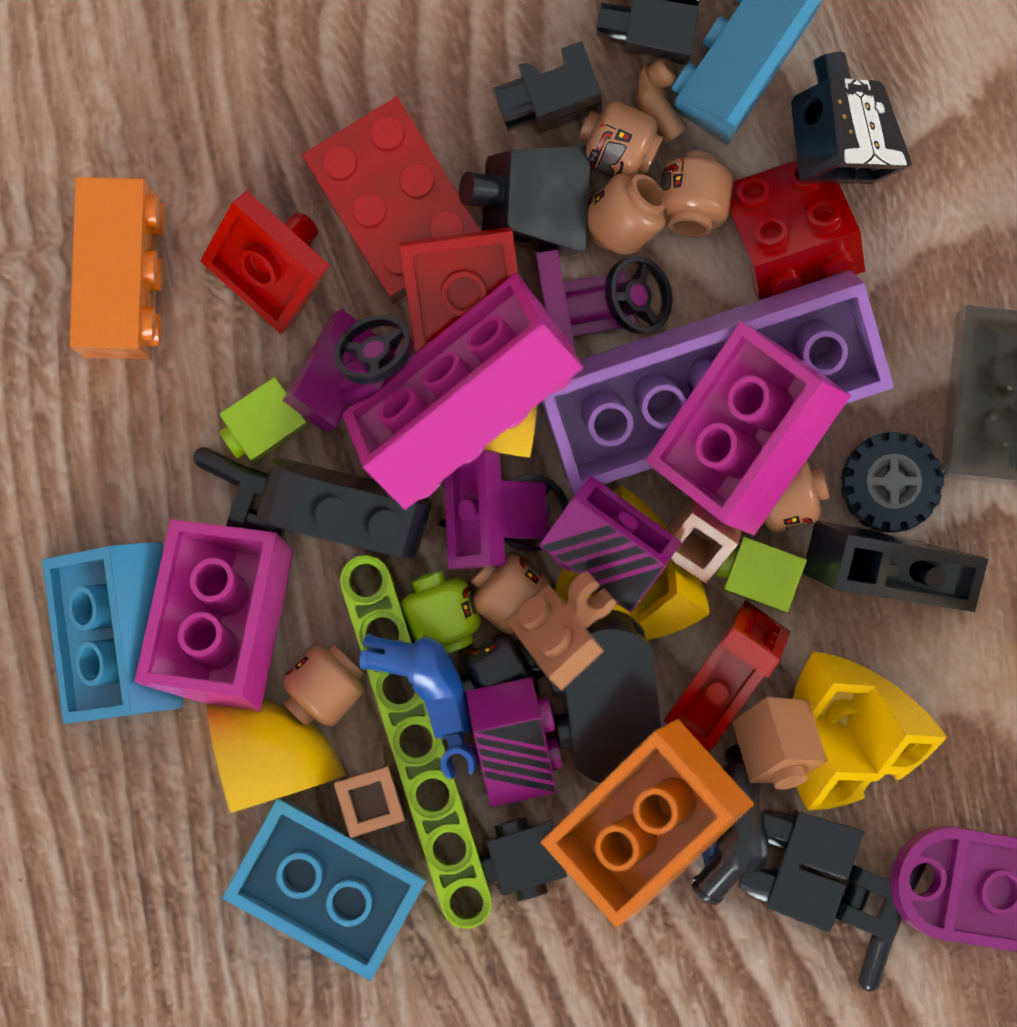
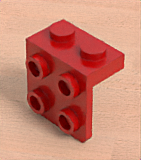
[729,160,866,300]

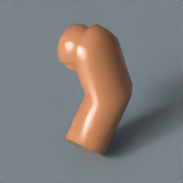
[637,57,687,143]

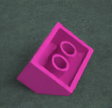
[645,321,851,535]
[135,519,294,712]

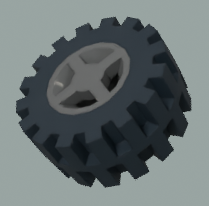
[840,432,944,532]

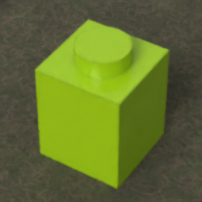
[219,377,310,464]
[716,537,807,613]

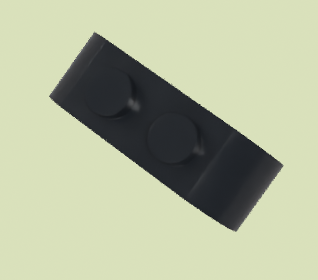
[257,459,432,558]
[549,610,662,783]

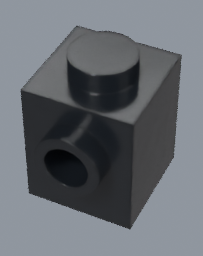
[479,816,568,902]

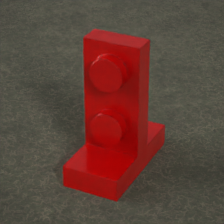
[663,600,791,753]

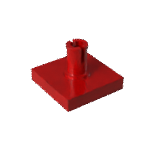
[200,190,330,334]
[400,227,518,354]

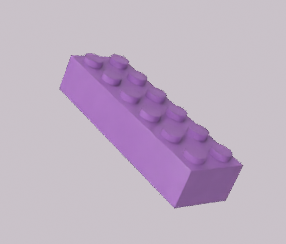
[541,270,894,494]

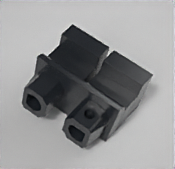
[596,0,700,66]
[494,41,602,133]
[737,809,864,933]

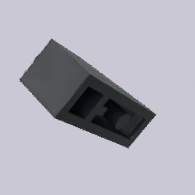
[802,521,988,612]

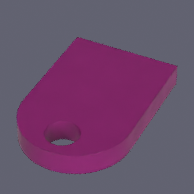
[890,825,1017,952]

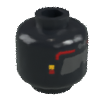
[460,633,543,703]

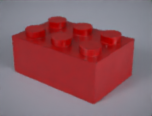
[302,96,481,304]

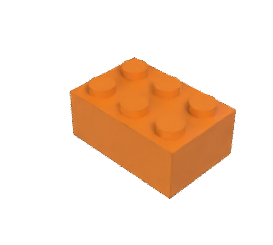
[70,177,166,360]
[541,719,754,928]

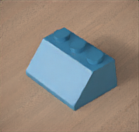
[671,0,823,146]
[42,541,184,724]

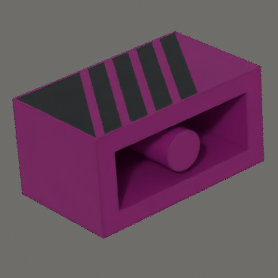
[539,476,682,613]
[466,677,563,807]

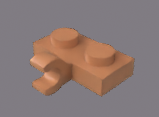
[507,571,616,690]

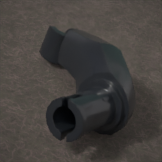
[691,744,769,905]

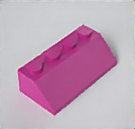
[342,273,583,510]

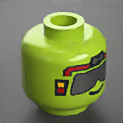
[400,570,481,653]

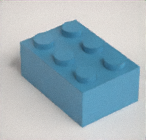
[222,797,428,981]

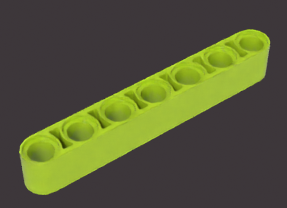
[340,555,492,929]

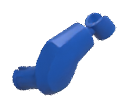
[360,634,479,779]

